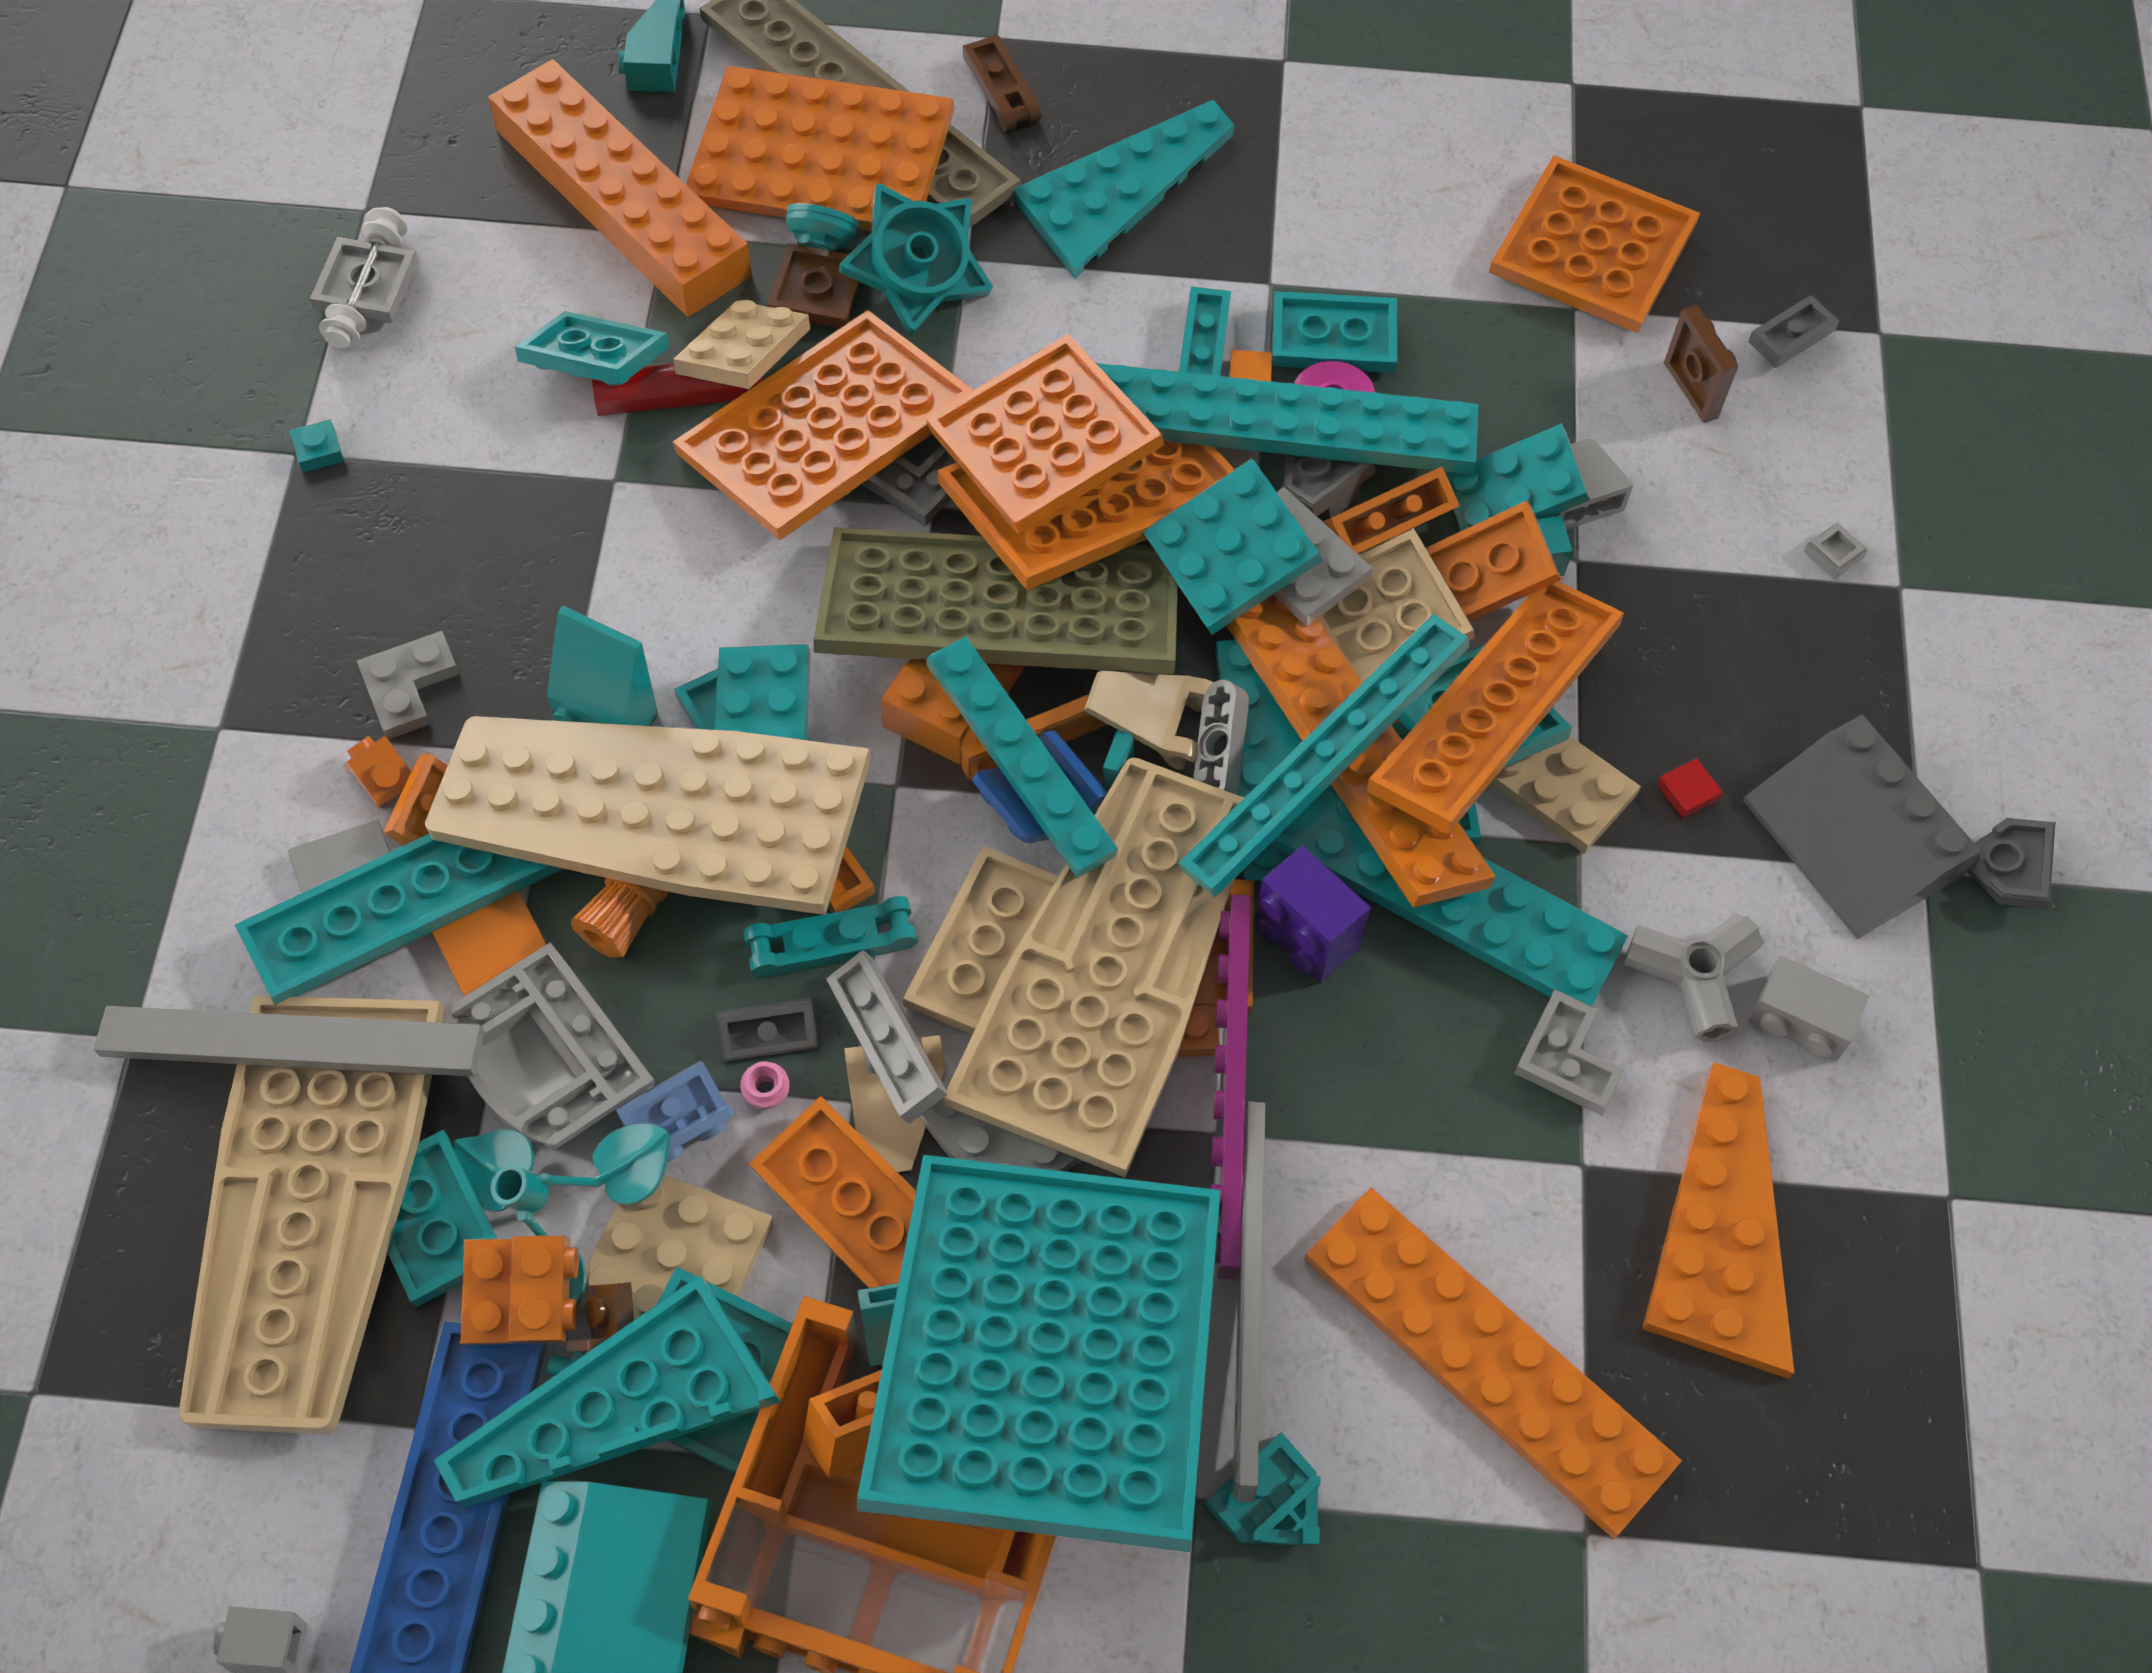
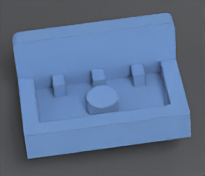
[615,1061,735,1163]

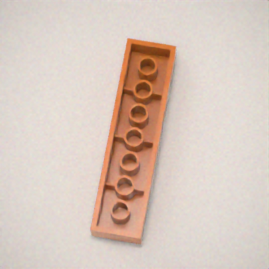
[488,59,752,317]

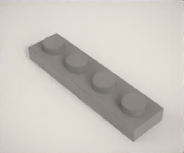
[826,950,948,1124]

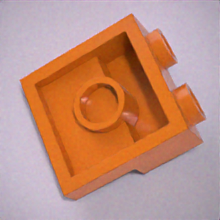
[460,1235,579,1345]

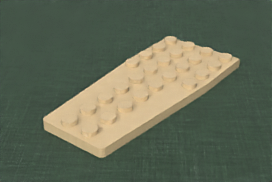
[425,716,871,915]
[943,758,1244,1177]
[179,996,445,1434]

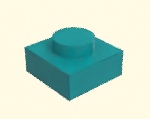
[289,419,344,473]

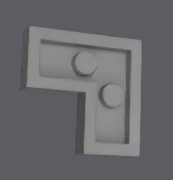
[357,631,459,740]
[1514,990,1624,1116]

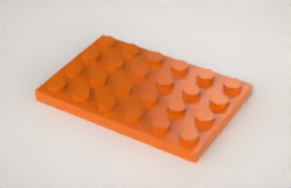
[686,65,955,231]
[673,310,973,541]
[938,441,1235,590]

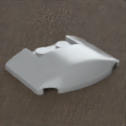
[451,942,655,1149]

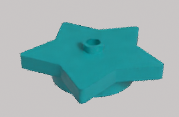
[839,183,993,335]

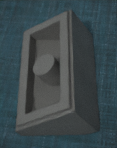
[716,997,818,1062]

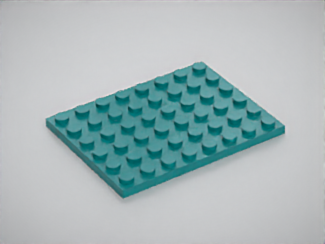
[857,1155,1220,1552]

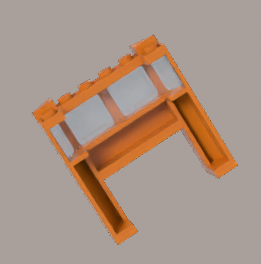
[688,1296,1059,1673]

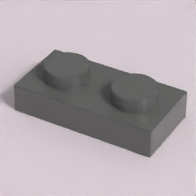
[1748,295,1839,368]

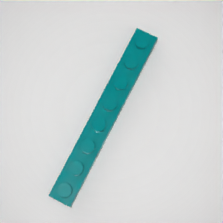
[1179,613,1469,897]

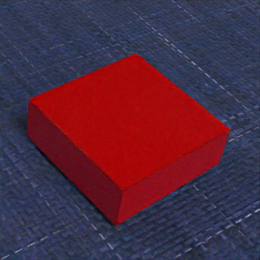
[1657,758,1723,819]

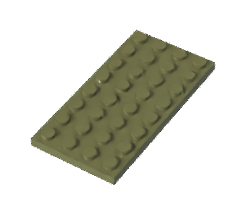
[813,527,1178,674]

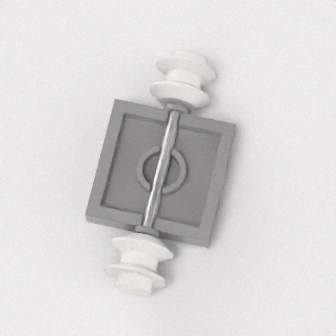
[310,207,419,349]

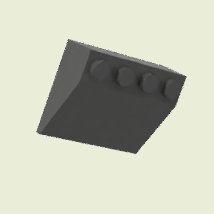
[1743,714,1981,939]

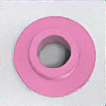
[740,1062,790,1109]

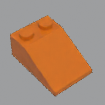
[881,659,1026,765]

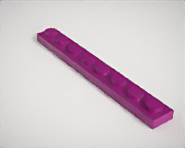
[1211,895,1250,1280]

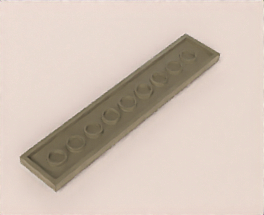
[699,0,1021,228]

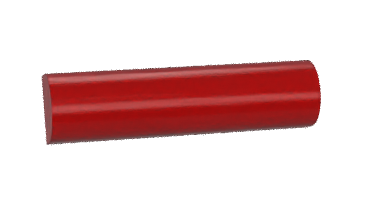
[592,363,763,416]

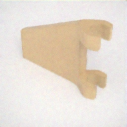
[1084,671,1213,770]
[844,1035,945,1173]

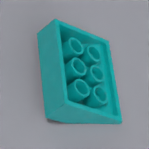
[502,1481,712,1673]

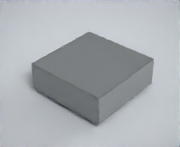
[1804,522,1868,580]

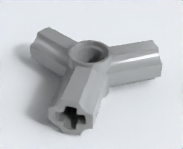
[1623,913,1764,1042]

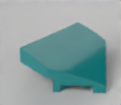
[1203,1432,1321,1546]

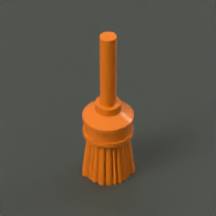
[571,878,668,959]

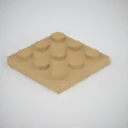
[1318,528,1475,683]
[579,1175,774,1320]

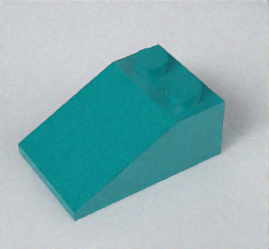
[547,605,658,726]

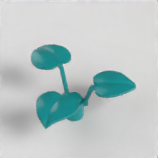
[454,1124,670,1306]

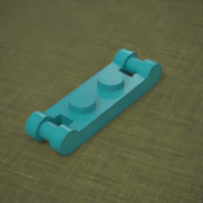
[743,896,918,978]

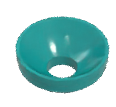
[785,203,860,252]

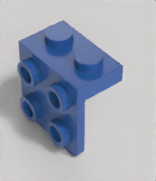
[973,730,1107,843]

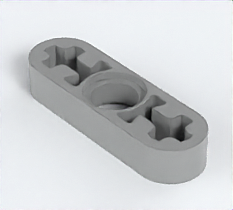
[1193,680,1249,795]

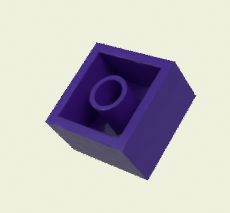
[1254,845,1371,984]

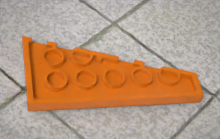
[1642,1062,1794,1379]

